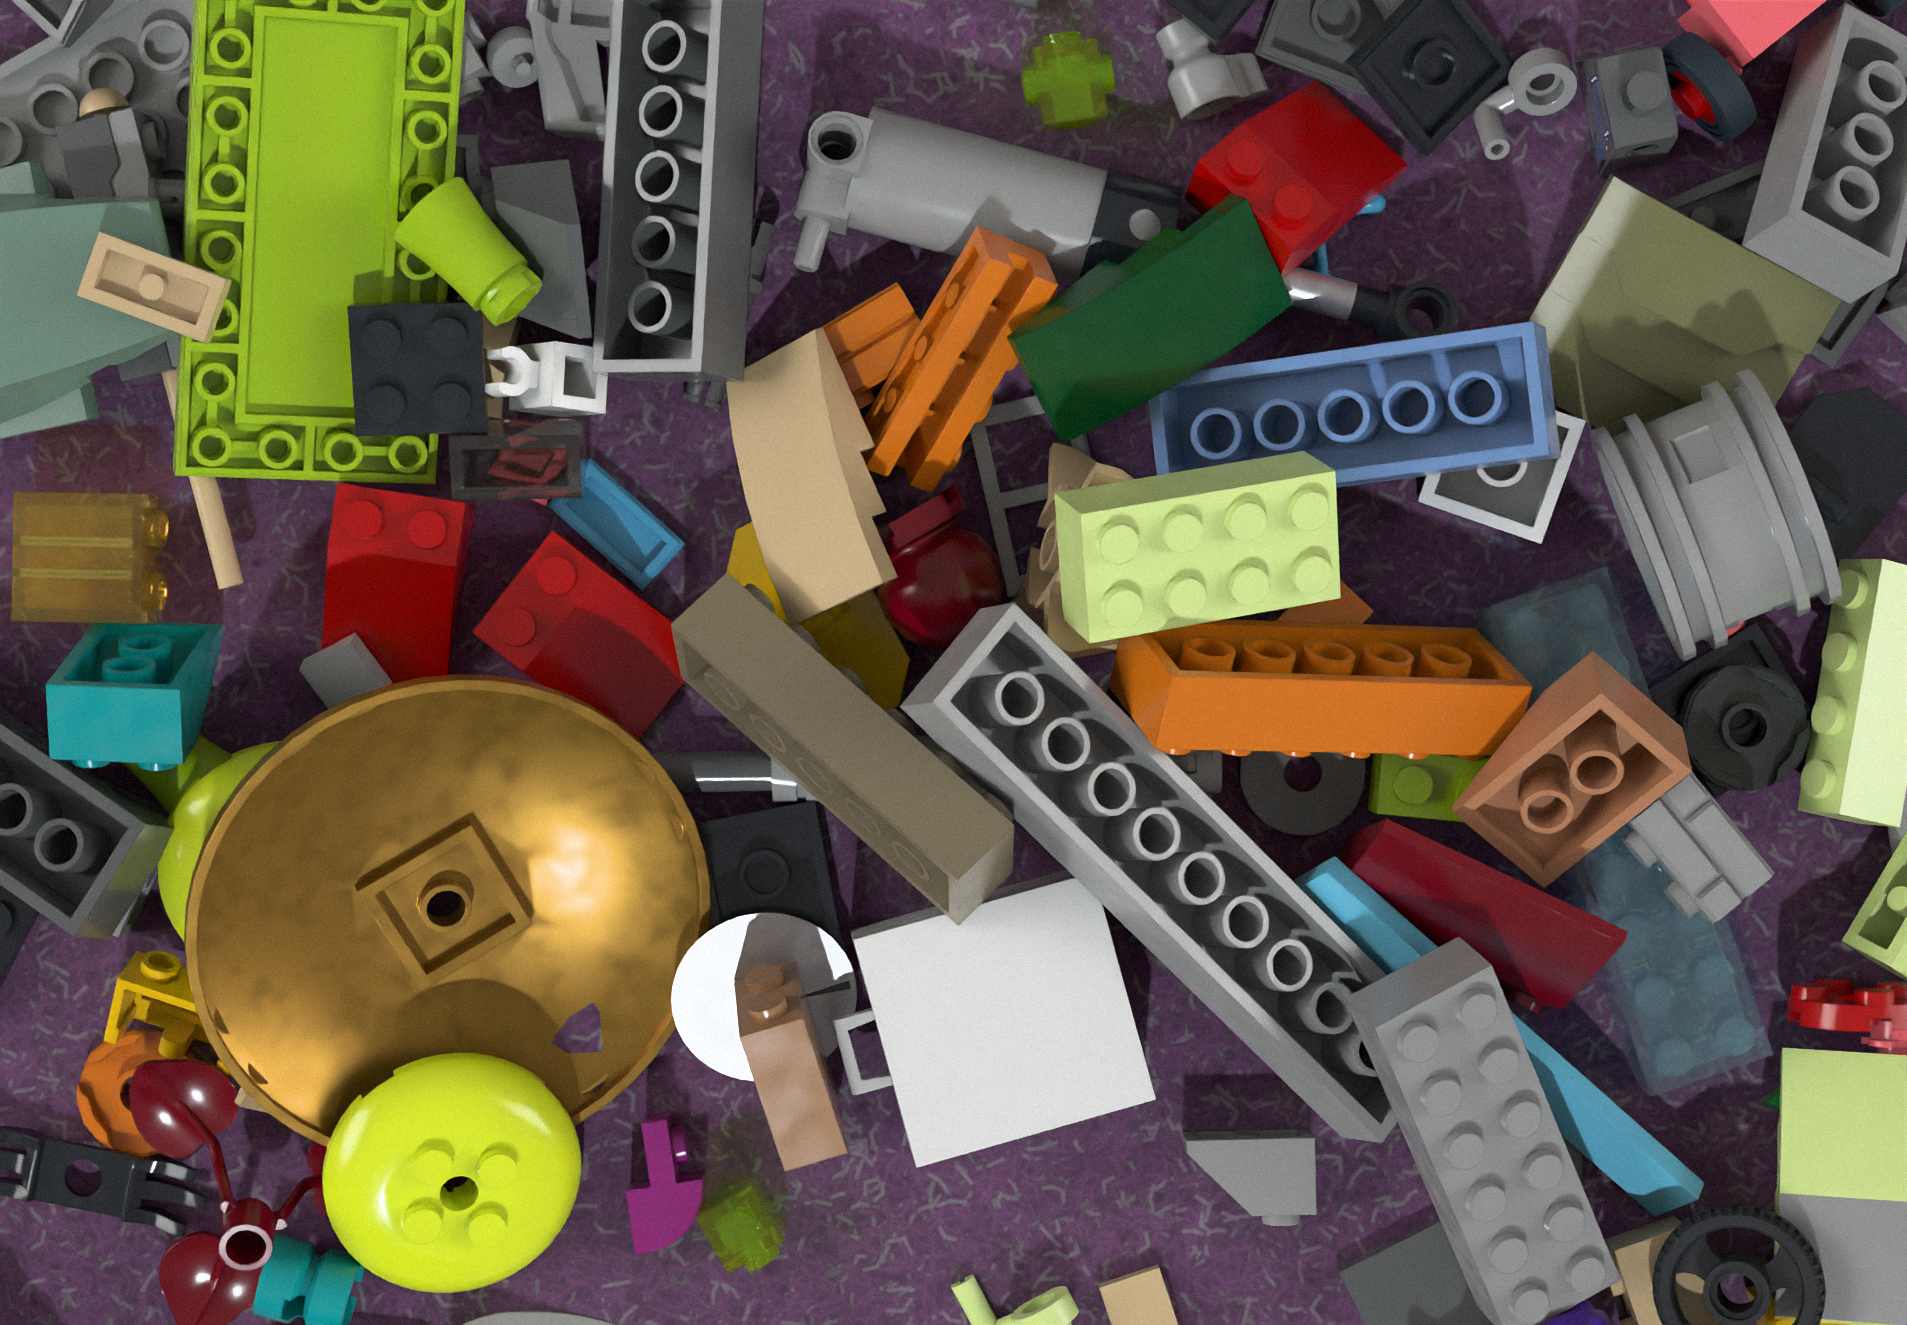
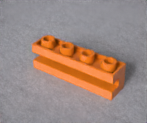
[861,226,1058,493]

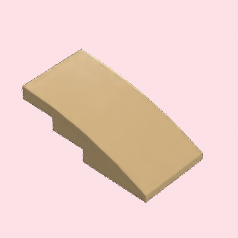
[726,327,898,627]

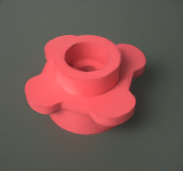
[1861,1019,1907,1055]

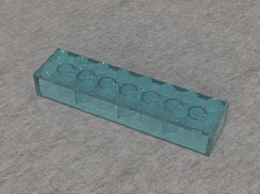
[1473,566,1774,1097]

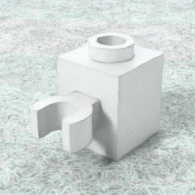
[485,341,608,417]

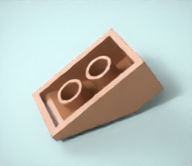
[1452,651,1692,888]

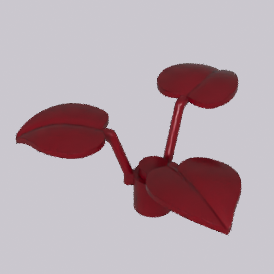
[129,1059,329,1325]

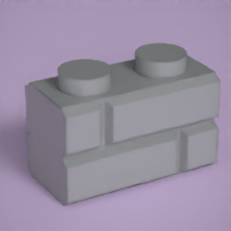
[1622,772,1774,923]

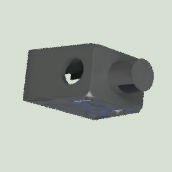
[1575,45,1678,178]

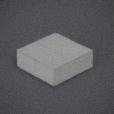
[299,633,392,709]

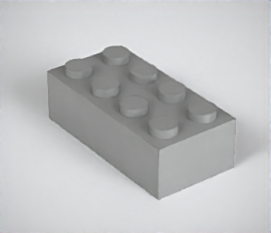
[1742,2,1907,304]

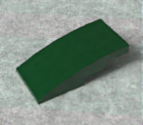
[1006,194,1293,442]

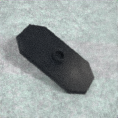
[1787,387,1907,600]

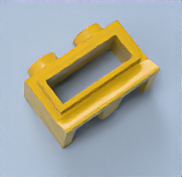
[104,950,230,1075]

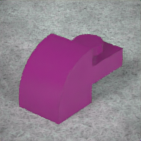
[625,1111,706,1254]

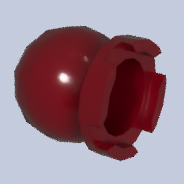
[877,484,1004,649]

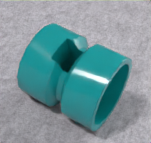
[253,1234,365,1325]

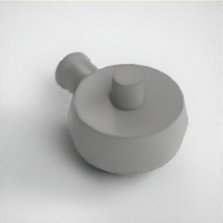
[486,26,538,88]

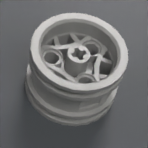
[1590,368,1843,661]

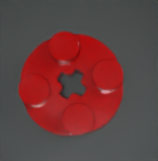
[1787,977,1907,1032]

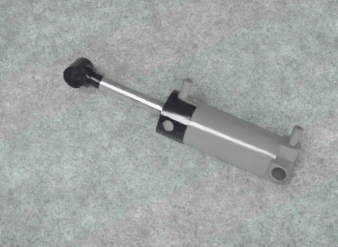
[793,106,1458,343]

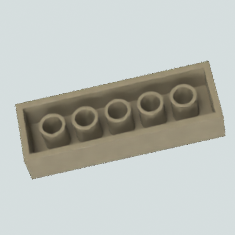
[671,573,1014,926]

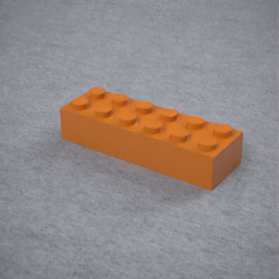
[1109,619,1533,761]

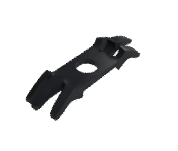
[0,1126,207,1237]

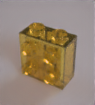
[11,491,168,624]

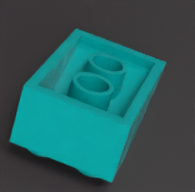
[45,620,223,771]

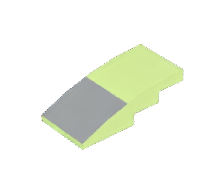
[1774,1048,1907,1325]

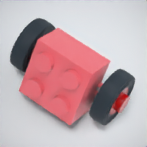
[1661,0,1907,142]

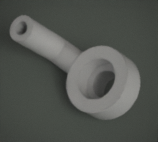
[1472,48,1577,160]

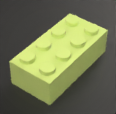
[1054,451,1341,644]

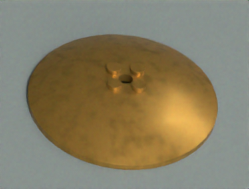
[184,674,711,1147]

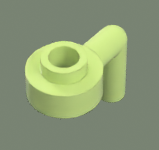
[951,1274,1079,1325]

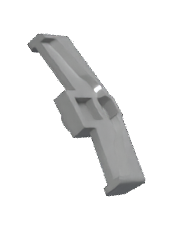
[525,0,613,142]

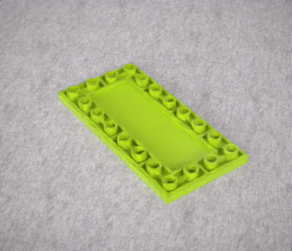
[173,0,465,484]

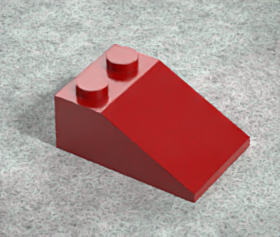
[1184,80,1408,279]
[322,483,475,684]
[472,530,685,740]

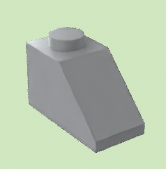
[1182,1129,1317,1226]

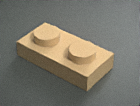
[77,232,232,343]

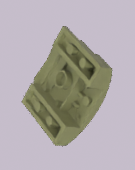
[1527,173,1842,436]

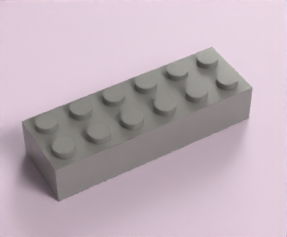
[1345,937,1621,1325]

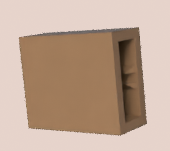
[734,962,847,1172]

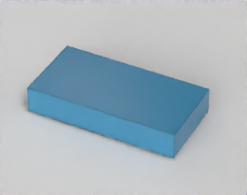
[548,458,686,591]

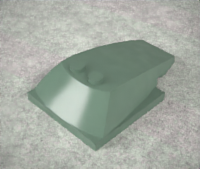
[0,161,180,440]

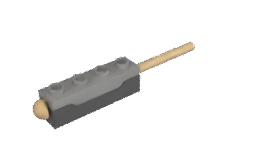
[55,88,244,590]

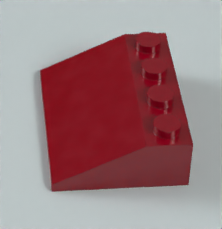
[1338,818,1628,1016]

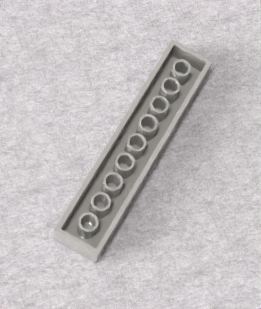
[900,602,1398,1143]

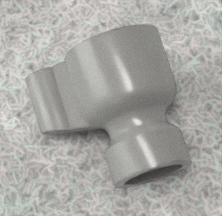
[1156,19,1269,123]

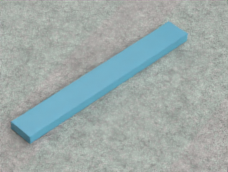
[1294,856,1704,1217]

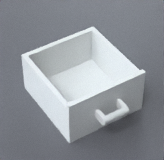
[832,870,1156,1168]

